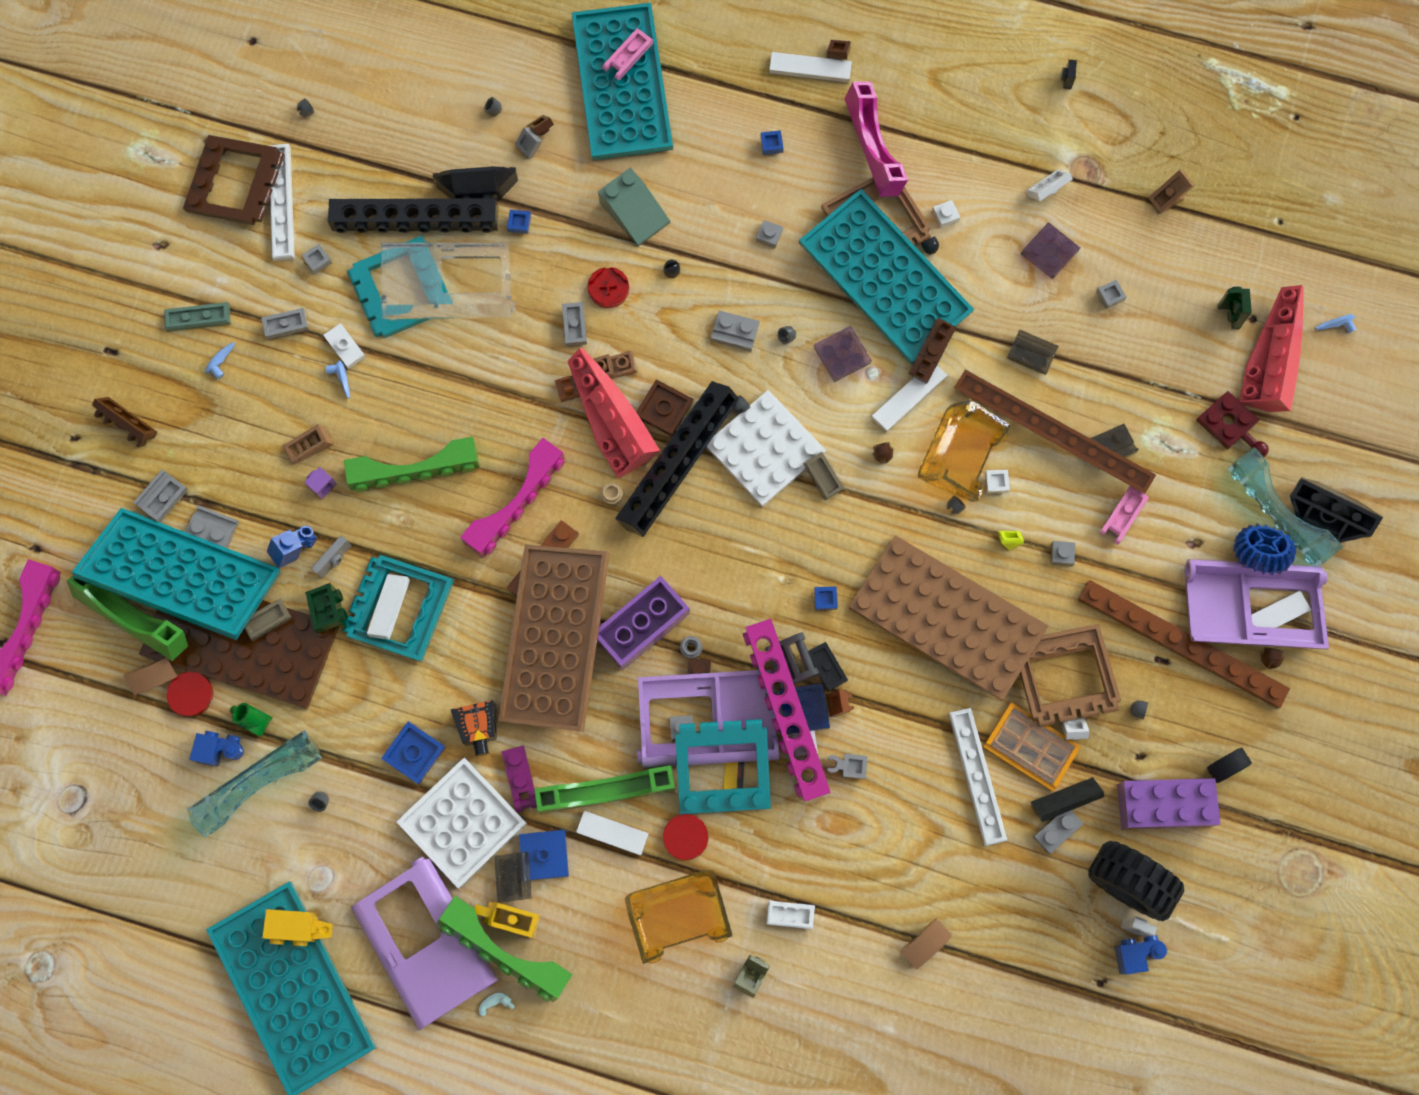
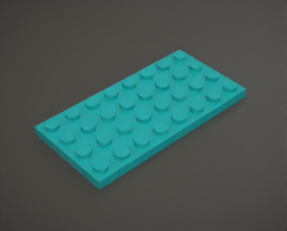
[572,2,673,160]
[799,189,974,365]
[72,508,281,640]
[206,881,377,1095]

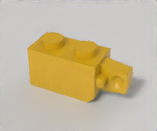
[474,902,541,938]
[262,909,333,946]

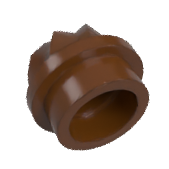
[872,442,894,464]
[1261,647,1284,669]

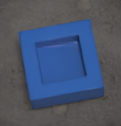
[760,130,784,155]
[507,209,531,234]
[814,586,838,611]

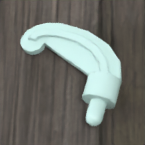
[479,993,515,1016]

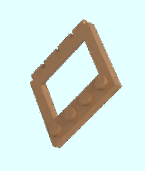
[821,177,931,245]
[1020,624,1121,727]

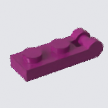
[502,745,537,813]

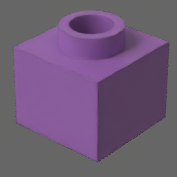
[304,467,337,499]

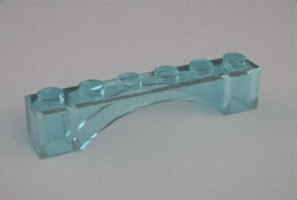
[1228,447,1343,567]
[187,730,322,838]

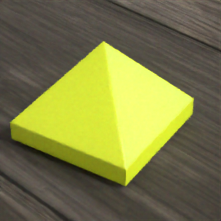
[998,531,1024,551]

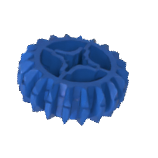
[1233,524,1296,576]

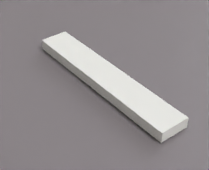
[268,144,295,261]
[948,708,1008,846]

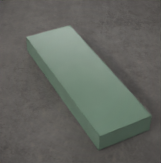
[164,302,231,332]

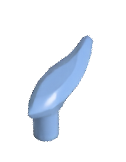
[1315,314,1356,333]
[205,342,235,379]
[326,360,350,399]

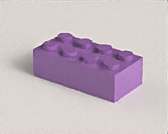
[597,576,690,671]
[1117,778,1221,830]

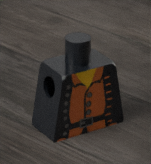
[451,700,497,756]

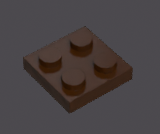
[636,379,693,437]

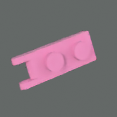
[602,28,653,80]
[1099,486,1149,545]

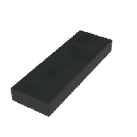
[1031,777,1104,822]

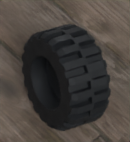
[1088,841,1185,922]

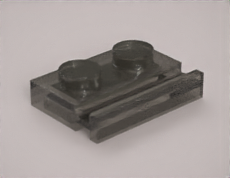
[1006,329,1059,375]
[1091,424,1139,469]
[494,852,532,903]

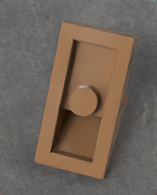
[1148,170,1195,214]

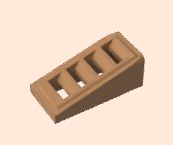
[283,424,334,465]

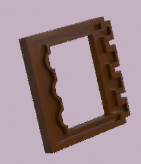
[183,135,284,225]

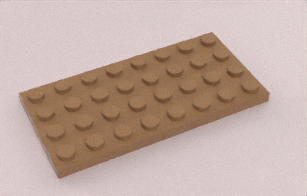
[849,535,1049,702]
[498,545,610,732]

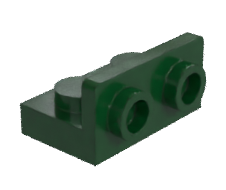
[1217,286,1252,329]
[305,583,348,634]

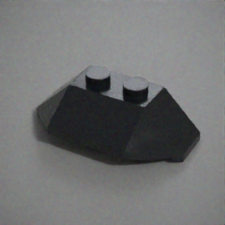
[433,166,518,201]
[1290,477,1383,543]

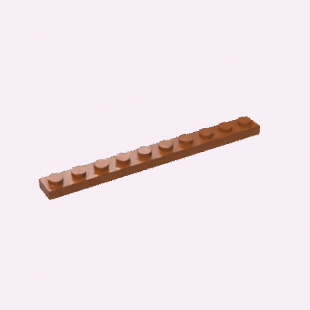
[954,369,1156,494]
[1078,580,1290,709]

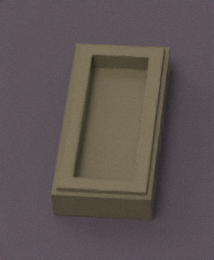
[803,452,844,500]
[245,598,292,641]

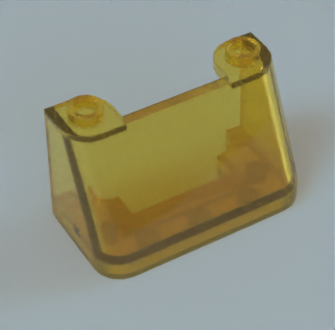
[918,400,1010,502]
[625,870,733,964]

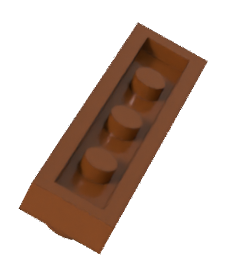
[506,520,579,596]

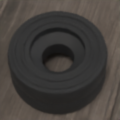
[1206,747,1252,783]

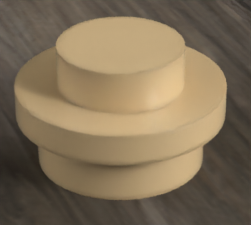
[601,483,623,505]

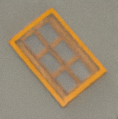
[983,702,1081,792]

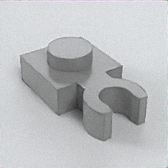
[827,754,867,780]

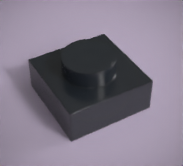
[1061,60,1077,89]

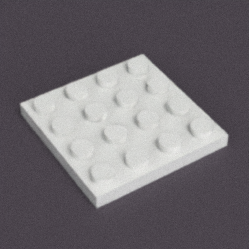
[706,390,826,508]
[397,758,527,889]

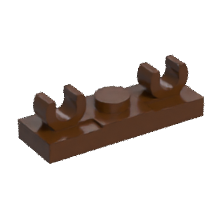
[908,318,956,384]
[92,397,157,448]

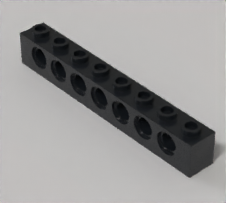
[328,198,499,233]
[615,381,739,537]

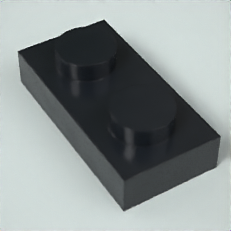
[808,642,848,692]

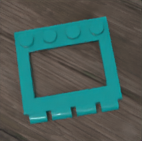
[347,235,455,338]
[341,555,454,663]
[675,719,771,814]

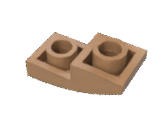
[593,351,637,379]
[123,657,177,695]
[901,918,952,970]

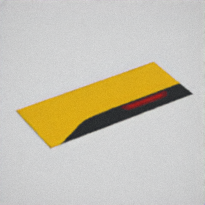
[723,762,745,790]

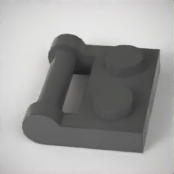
[765,632,819,689]

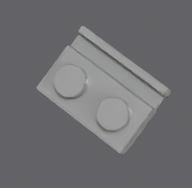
[711,311,760,351]
[133,469,188,522]
[185,505,240,548]

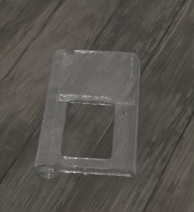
[381,242,516,319]

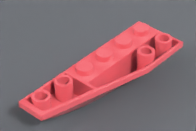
[1240,285,1304,412]
[567,348,660,478]

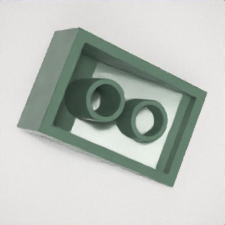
[598,167,670,247]

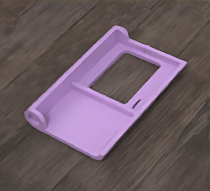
[1185,559,1329,650]
[637,669,779,768]
[351,857,499,1031]

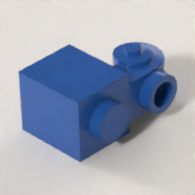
[267,526,317,568]
[189,731,244,767]
[1114,935,1167,975]

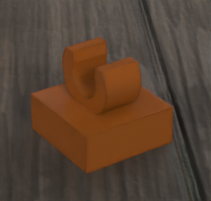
[555,375,580,402]
[826,690,854,717]

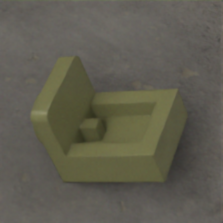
[733,955,770,998]

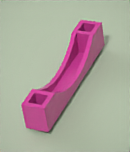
[844,82,908,197]
[460,438,565,558]
[0,559,61,696]

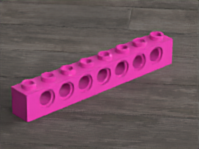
[742,619,831,801]

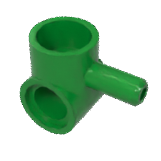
[230,703,273,737]

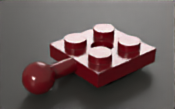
[1196,391,1269,458]

